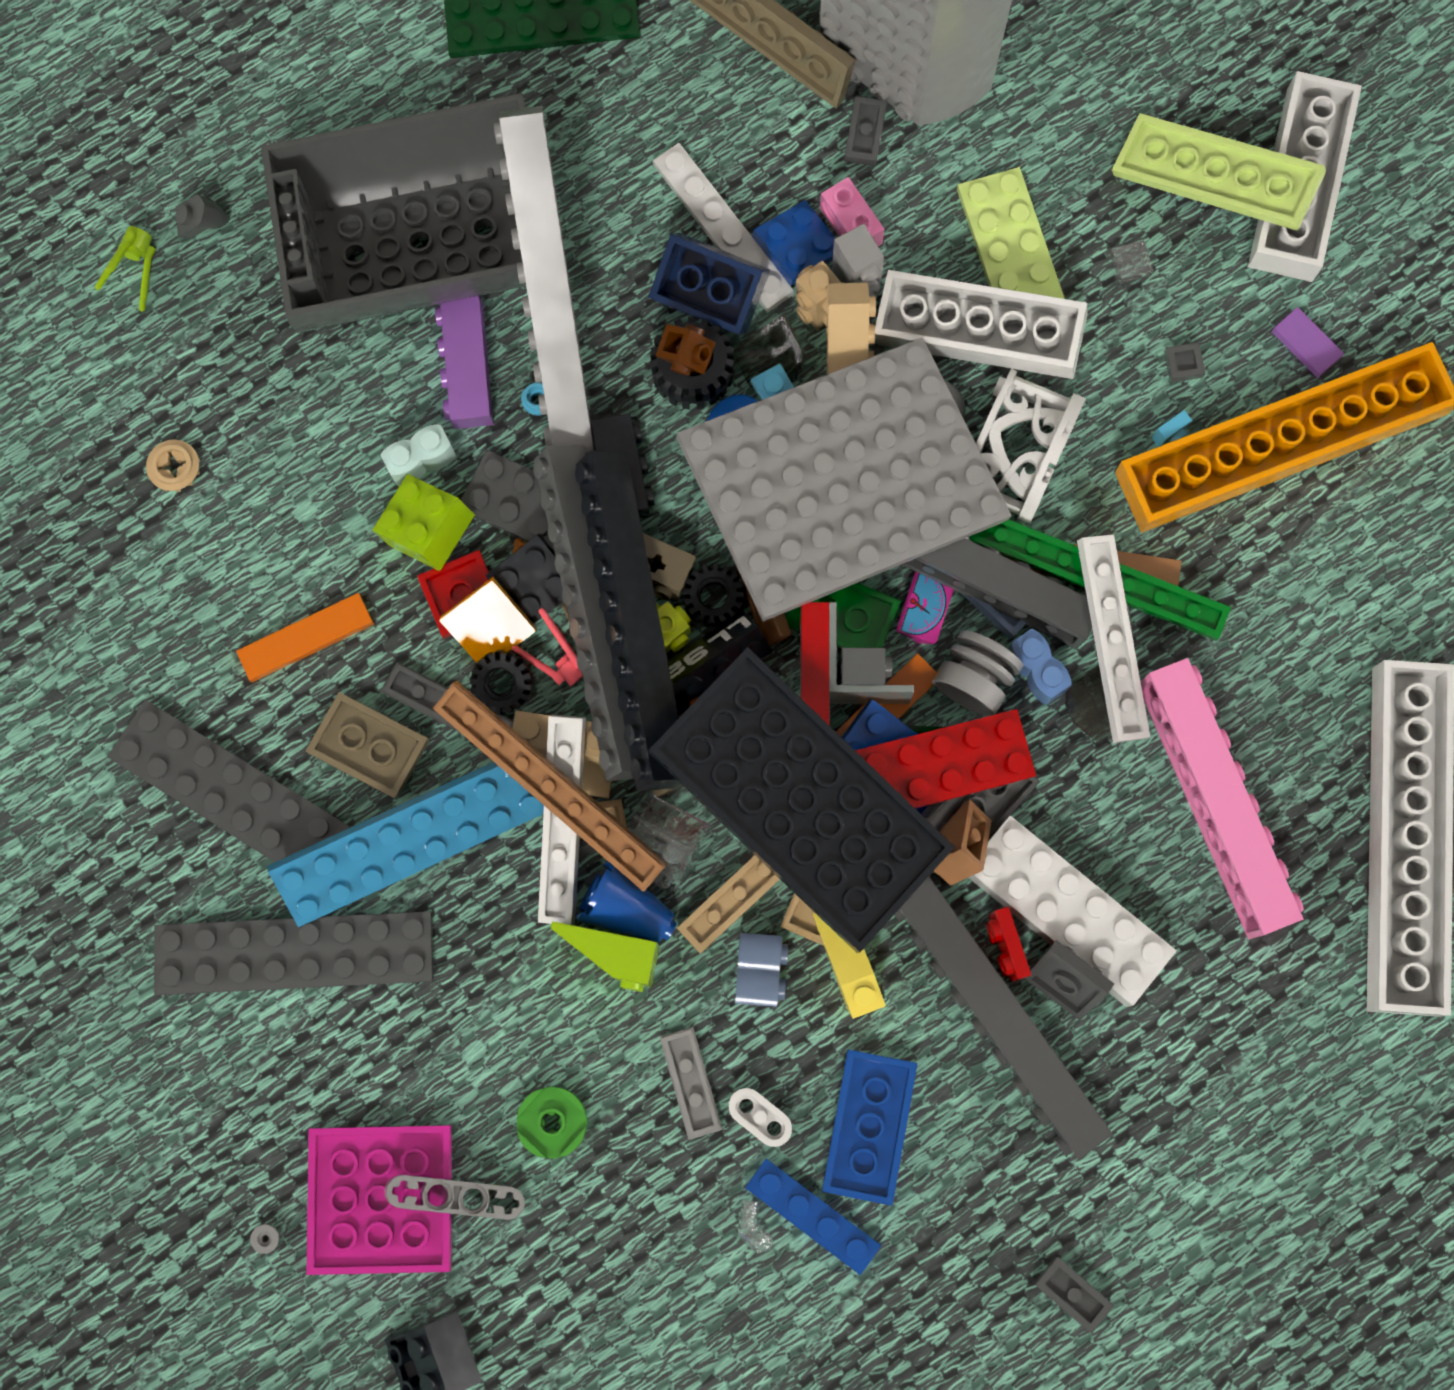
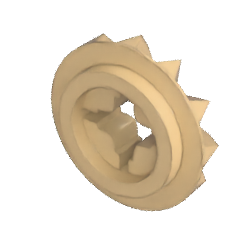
[146,440,200,492]

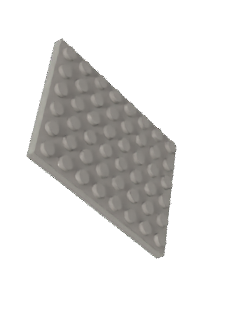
[676,338,1012,621]

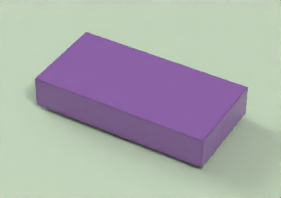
[1272,307,1344,378]

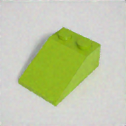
[550,921,660,993]

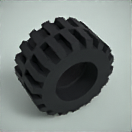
[650,317,734,410]

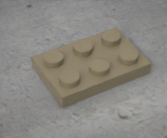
[305,692,430,800]

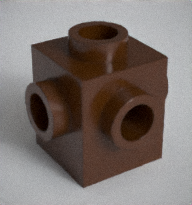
[655,324,716,376]

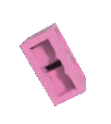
[820,177,884,246]

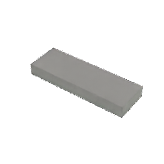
[660,1027,723,1140]

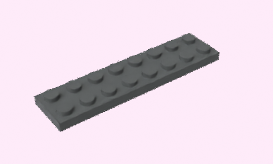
[107,700,351,862]
[154,911,434,995]

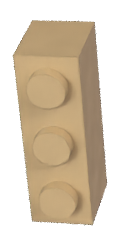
[826,283,876,375]

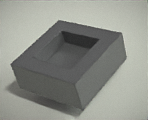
[1164,342,1206,383]

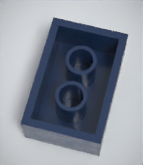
[648,233,770,335]

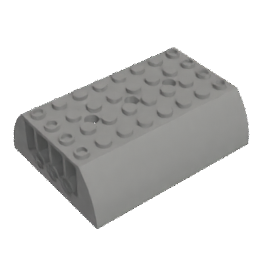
[818,0,1012,125]

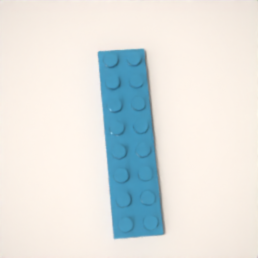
[267,762,544,927]

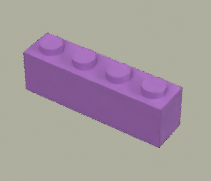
[435,296,494,429]

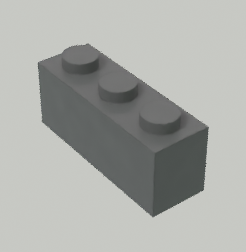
[838,648,892,685]

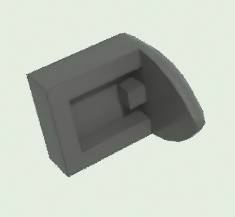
[175,194,231,239]

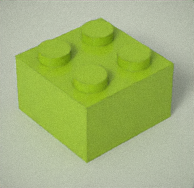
[372,474,475,571]

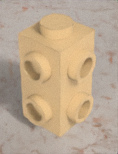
[795,260,841,331]

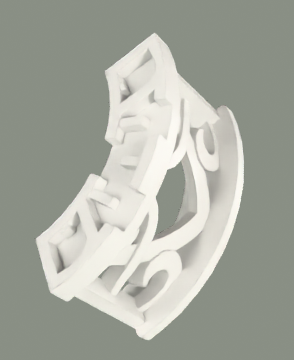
[976,369,1086,523]

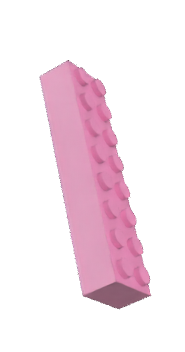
[1141,658,1304,940]

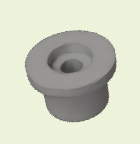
[250,1224,280,1254]

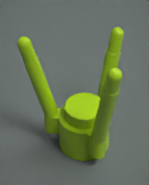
[95,226,156,312]

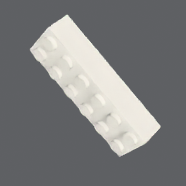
[1248,71,1362,282]
[875,270,1087,379]
[968,816,1177,1007]

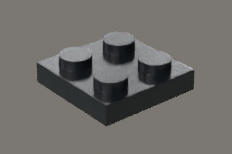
[485,533,563,624]

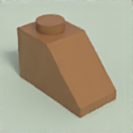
[934,799,992,886]

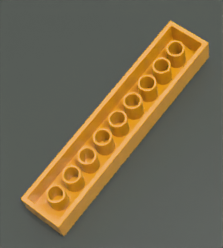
[1115,342,1454,533]

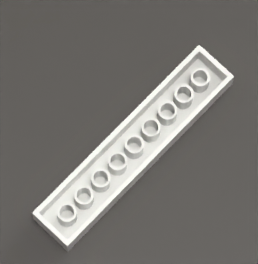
[1367,660,1454,1017]

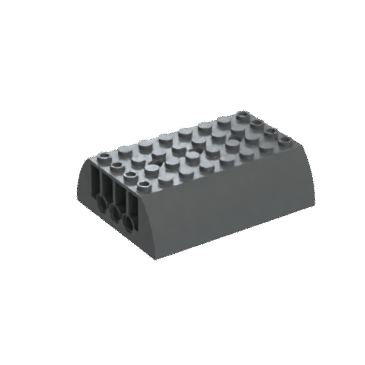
[261,93,526,333]

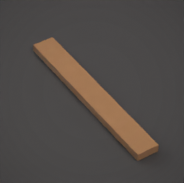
[433,681,668,892]

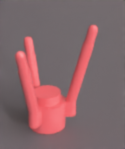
[512,608,583,687]

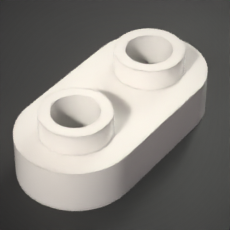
[729,1088,792,1147]

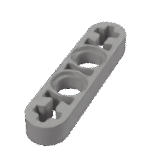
[384,1174,525,1220]

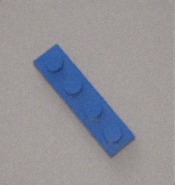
[745,1158,881,1276]

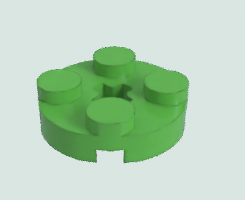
[517,1087,588,1159]

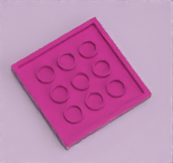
[306,1125,452,1275]

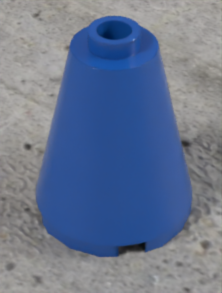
[576,860,677,943]

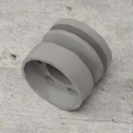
[932,630,1024,717]

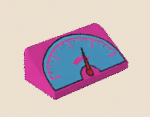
[896,571,953,644]

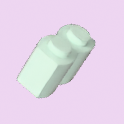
[380,424,456,486]

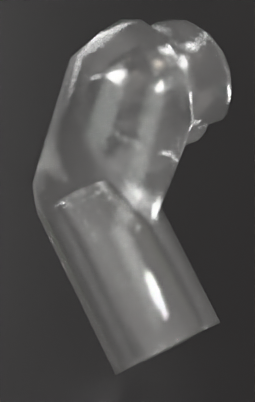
[738,1200,773,1253]

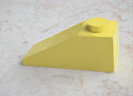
[812,912,886,1019]

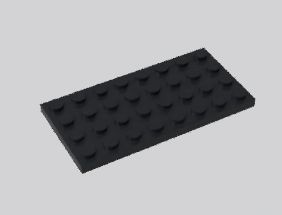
[647,647,955,953]

